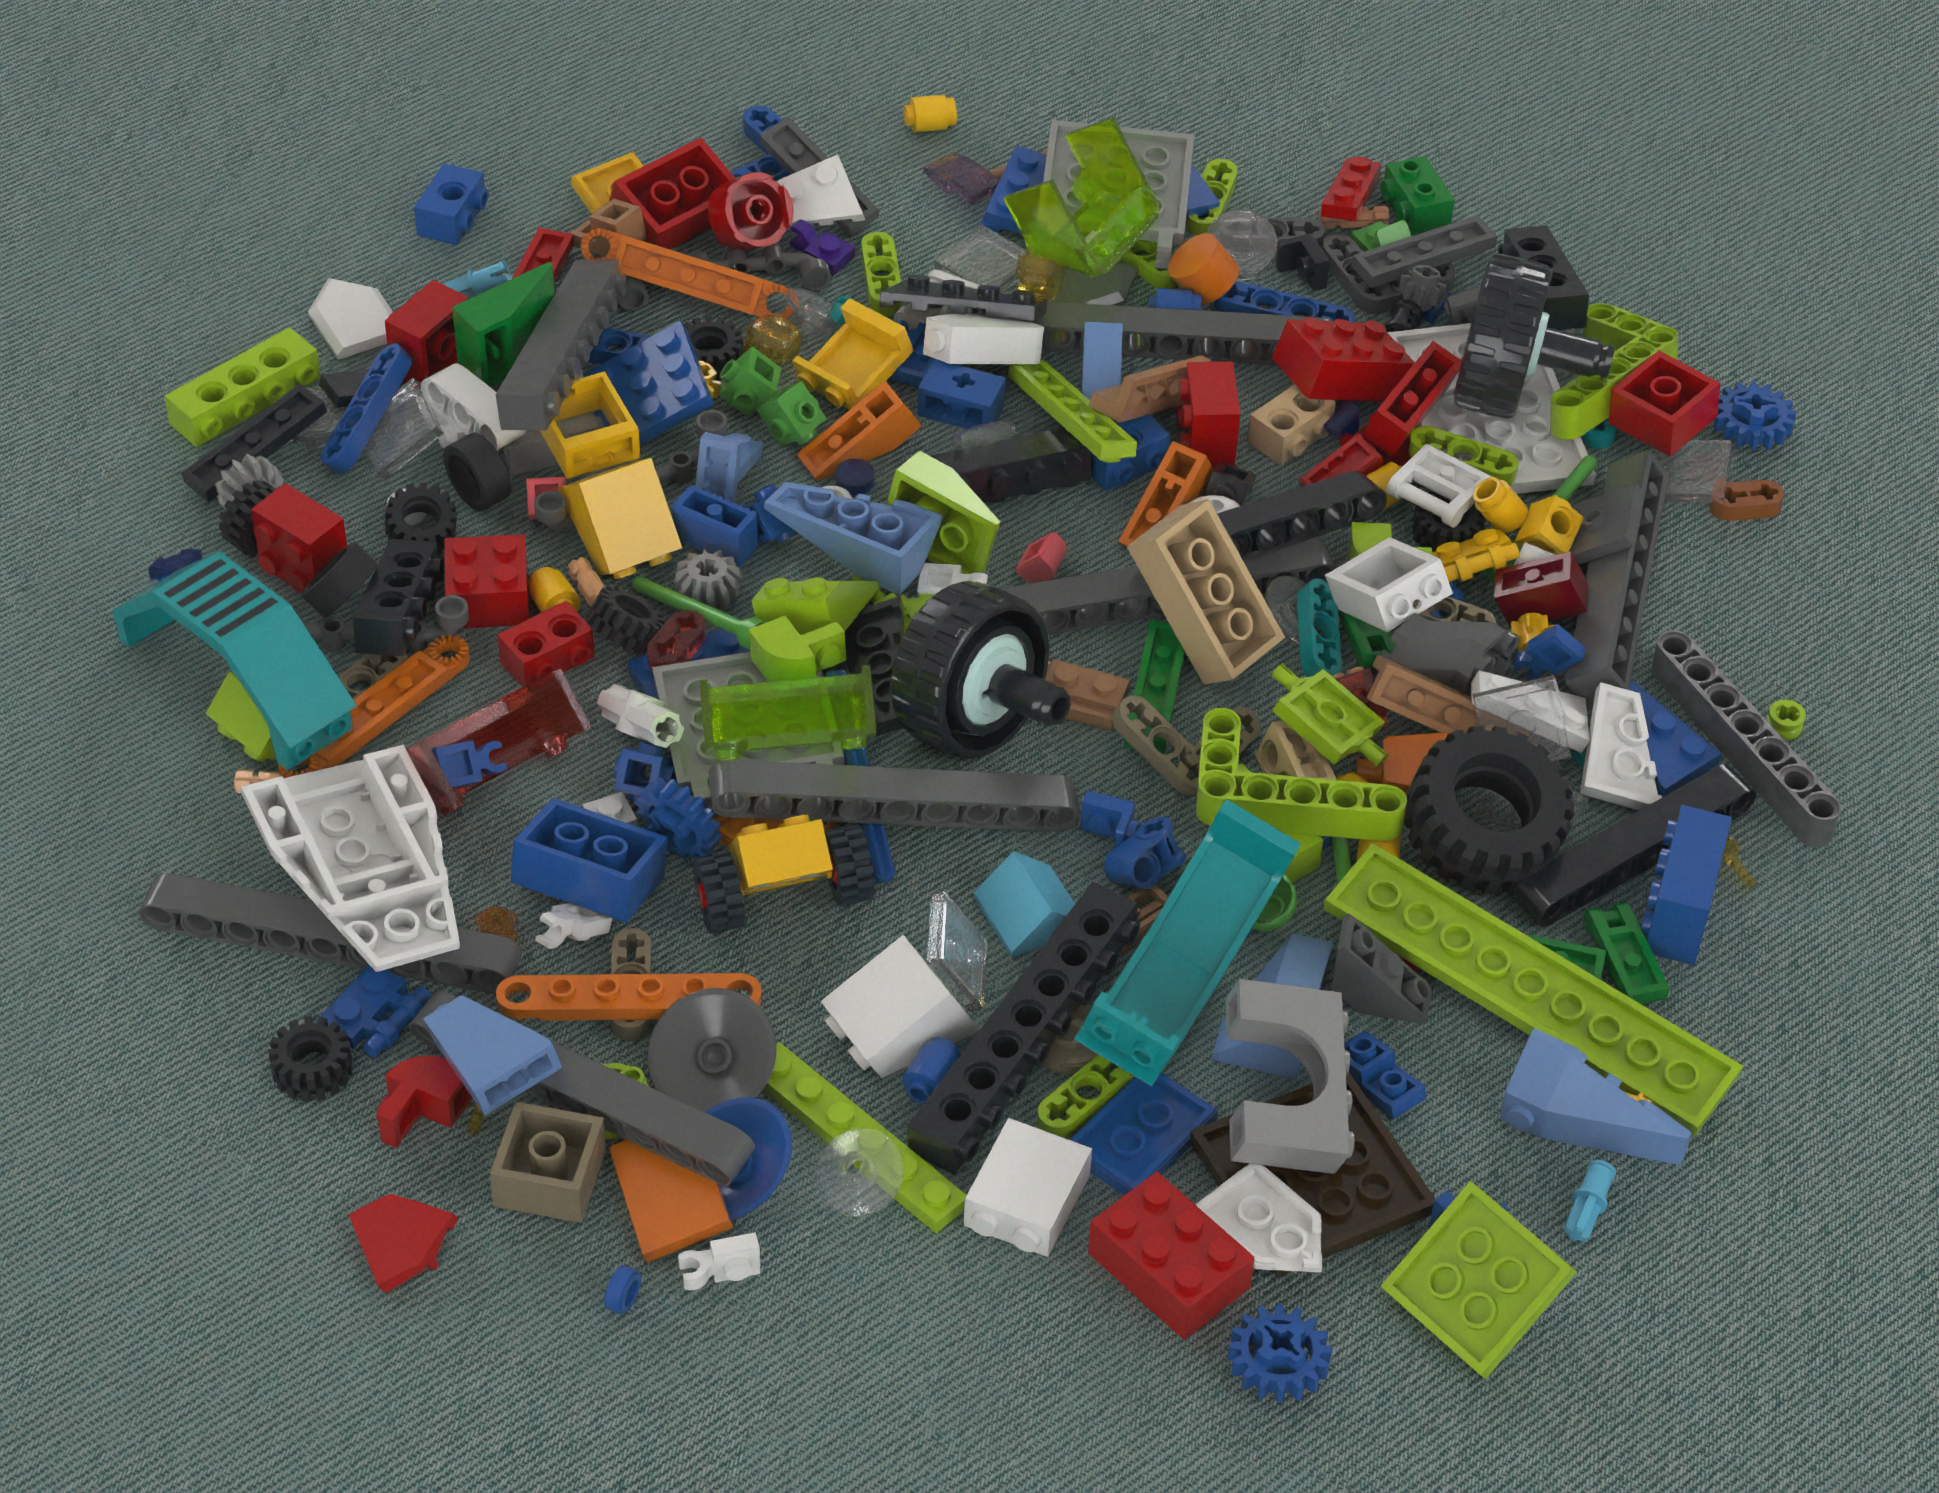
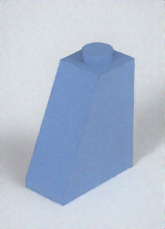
[1081,322,1123,421]
[423,995,563,1115]

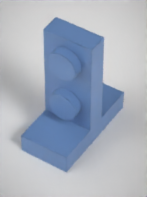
[695,432,763,503]

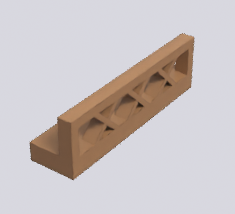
[1089,355,1211,423]
[1367,655,1533,741]

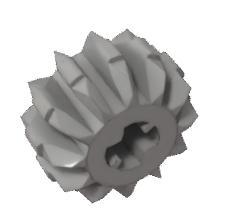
[215,454,284,511]
[674,549,742,611]

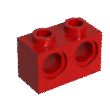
[497,601,595,691]

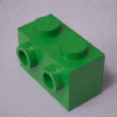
[1380,156,1455,236]

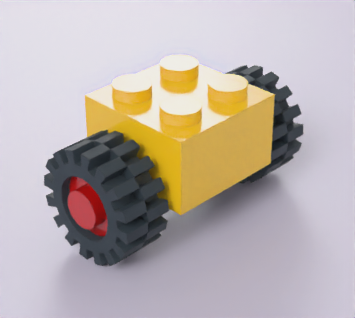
[693,815,875,934]

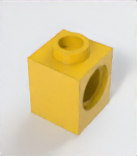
[1515,495,1584,555]

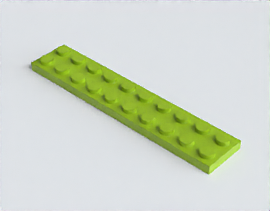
[1323,843,1743,1136]

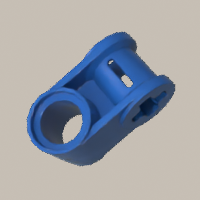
[1104,817,1186,889]

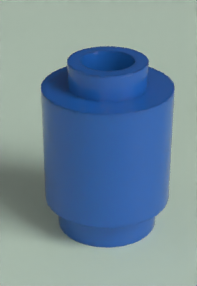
[1148,288,1201,311]
[902,1038,961,1104]

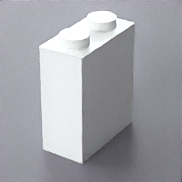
[964,1118,1092,1257]

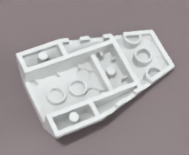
[241,745,460,972]

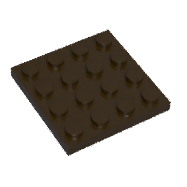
[1190,1071,1435,1277]

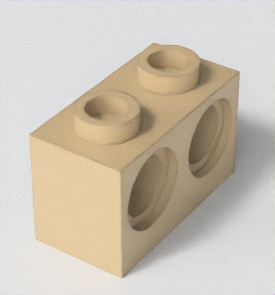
[1247,384,1336,465]
[1255,721,1337,780]

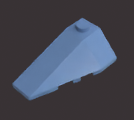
[764,482,942,595]
[1212,933,1334,1080]
[1499,1028,1692,1165]

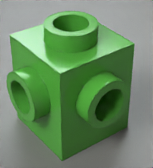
[718,346,781,417]
[757,380,827,447]

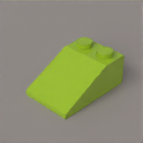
[886,450,1000,574]
[752,577,879,635]

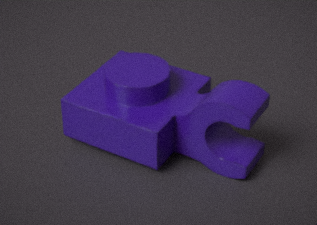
[790,219,855,276]

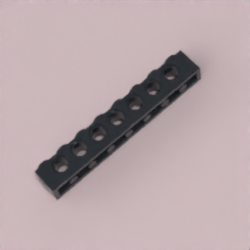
[907,881,1140,1175]

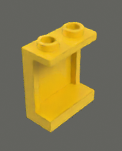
[792,298,914,410]

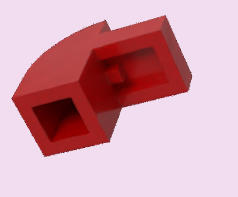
[376,1056,472,1148]

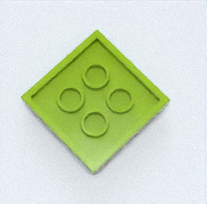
[1380,1180,1577,1379]

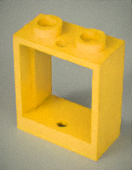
[540,372,640,479]

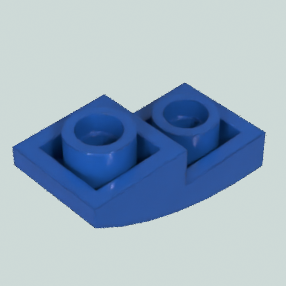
[1344,1030,1426,1120]

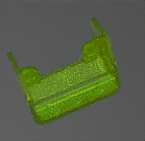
[1003,117,1159,278]
[699,665,876,761]

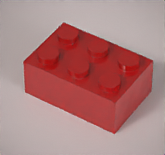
[609,137,735,249]
[1272,318,1415,402]
[1088,1171,1255,1340]

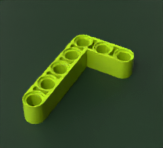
[1550,303,1678,440]
[1196,708,1407,841]

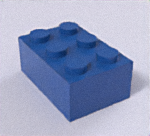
[510,798,668,923]
[1641,805,1732,966]

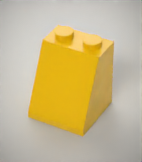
[558,458,682,580]

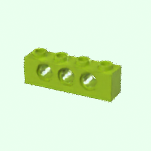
[164,327,321,447]

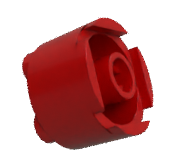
[708,172,794,251]

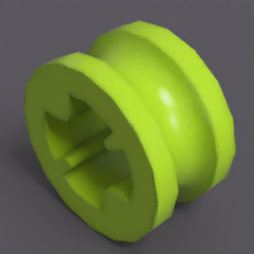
[1767,699,1806,740]

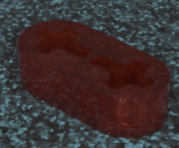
[647,610,706,672]

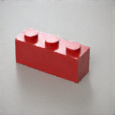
[1362,341,1462,458]

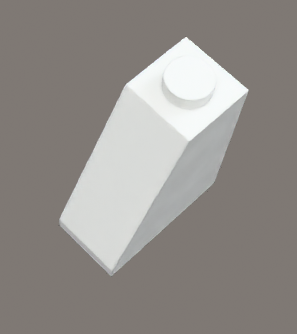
[923,309,1044,364]

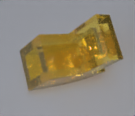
[1016,239,1068,302]

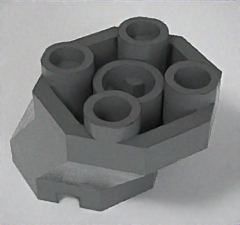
[1376,613,1519,697]

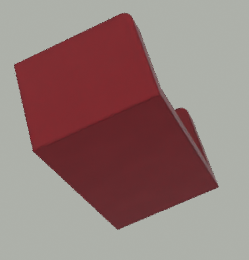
[1494,551,1588,628]

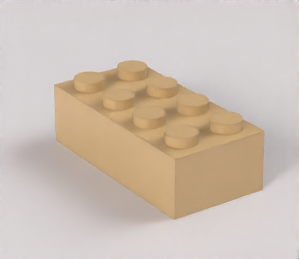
[1126,499,1285,685]

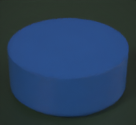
[604,1265,641,1315]

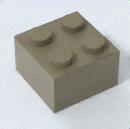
[490,1101,606,1223]

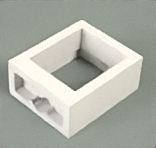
[1325,537,1453,632]

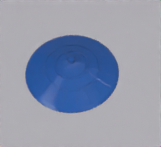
[705,1097,792,1220]

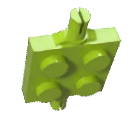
[1271,663,1389,768]

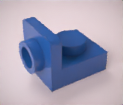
[1080,790,1140,849]

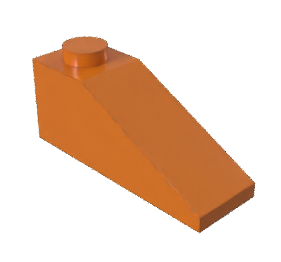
[796,381,922,481]
[1118,441,1213,547]

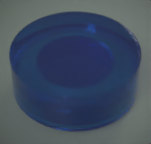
[836,459,874,495]

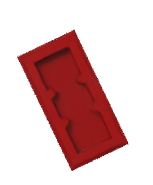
[1298,434,1384,487]

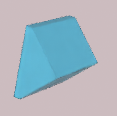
[974,851,1075,958]

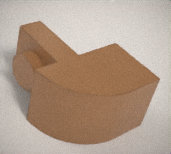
[571,199,646,258]

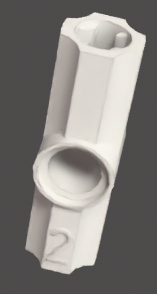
[597,684,684,748]

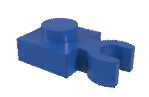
[1512,624,1586,683]
[429,740,507,791]

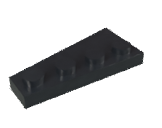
[880,275,1047,321]
[837,596,904,741]

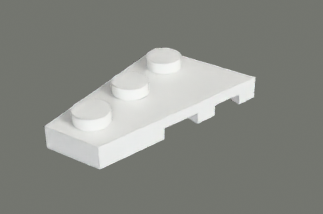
[750,154,866,230]
[1580,682,1662,810]

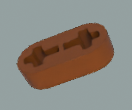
[1709,480,1784,521]

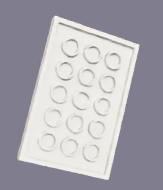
[1387,323,1596,494]

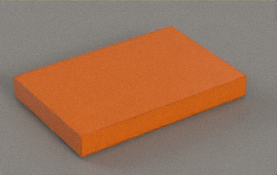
[609,1140,733,1263]

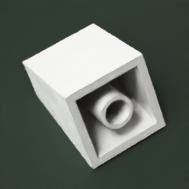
[821,935,979,1078]

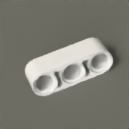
[421,363,526,450]

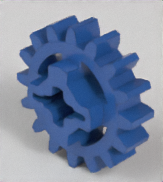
[1713,381,1797,450]
[635,778,722,860]
[1228,1304,1332,1403]

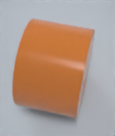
[1168,233,1239,305]

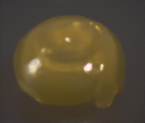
[743,315,803,366]

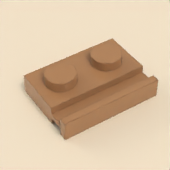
[1045,659,1130,731]

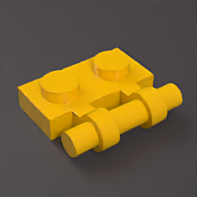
[1432,528,1520,582]

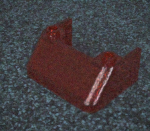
[406,668,592,816]

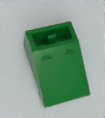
[452,262,555,387]

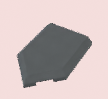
[1024,257,1138,306]

